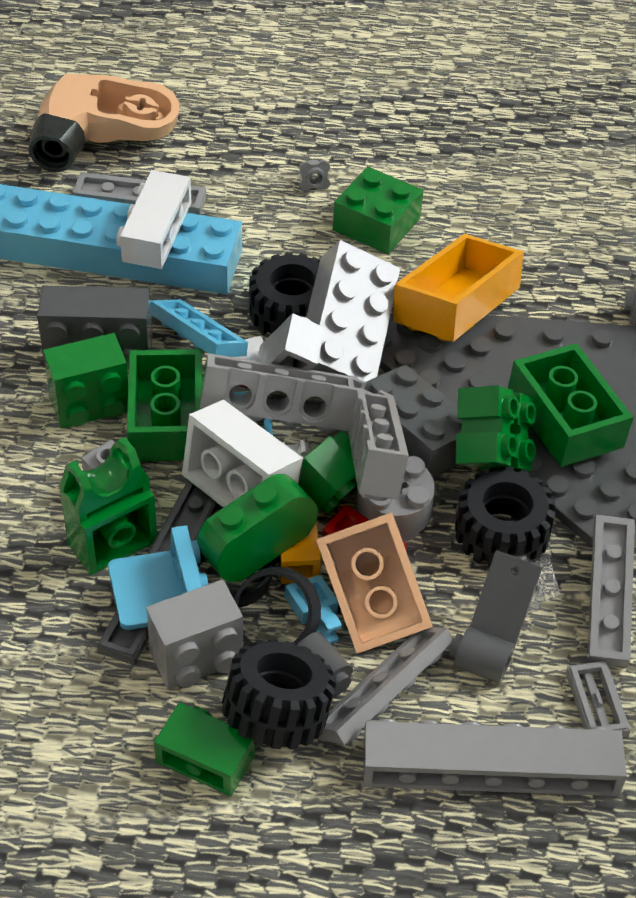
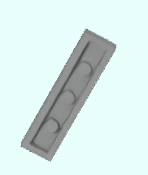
[72,172,206,215]
[587,515,635,667]
[319,627,453,745]

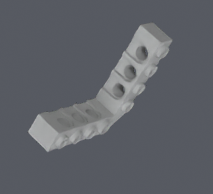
[200,353,409,501]

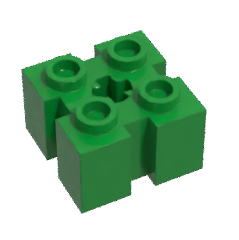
[456,385,537,472]

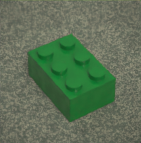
[508,343,634,467]
[127,349,203,461]

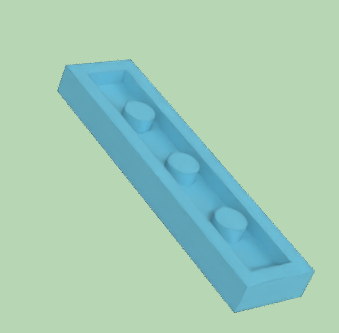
[150,299,248,357]

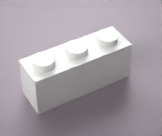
[116,170,191,269]

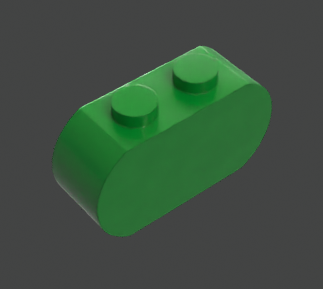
[197,474,318,582]

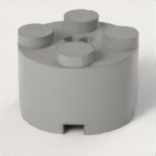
[356,456,435,542]

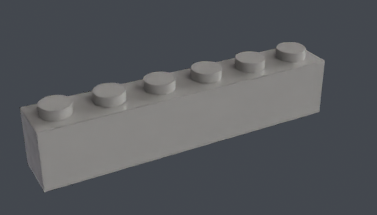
[363,719,627,796]

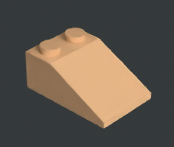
[316,512,433,654]

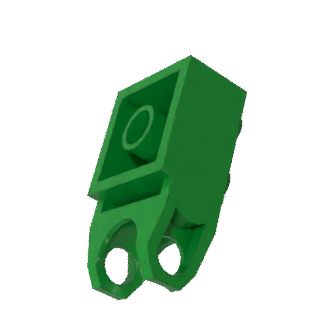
[59,437,157,576]

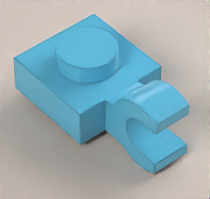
[284,575,342,644]

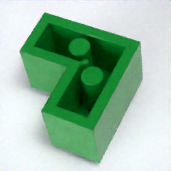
[298,430,358,515]

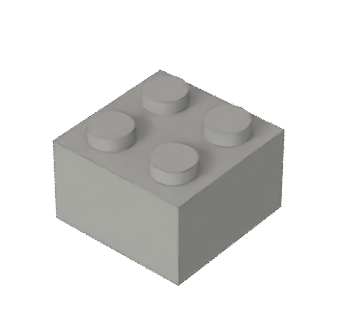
[146,579,243,690]

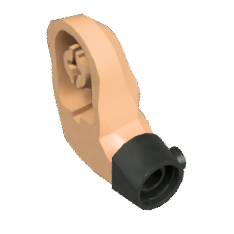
[28,74,179,172]

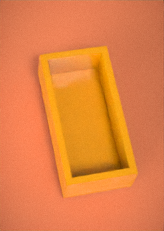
[393,233,524,342]

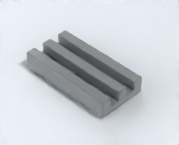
[565,661,631,738]

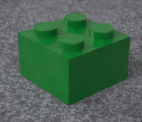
[333,166,423,255]
[43,333,128,429]

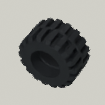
[249,252,320,335]
[455,467,556,568]
[222,640,336,750]

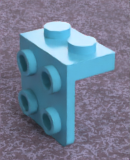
[108,525,208,630]

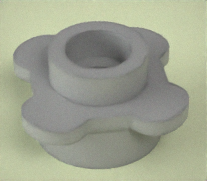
[299,160,331,191]

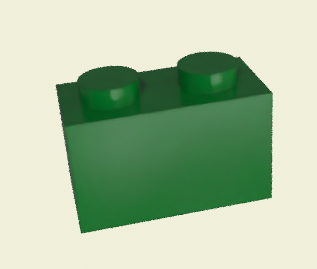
[154,702,255,797]

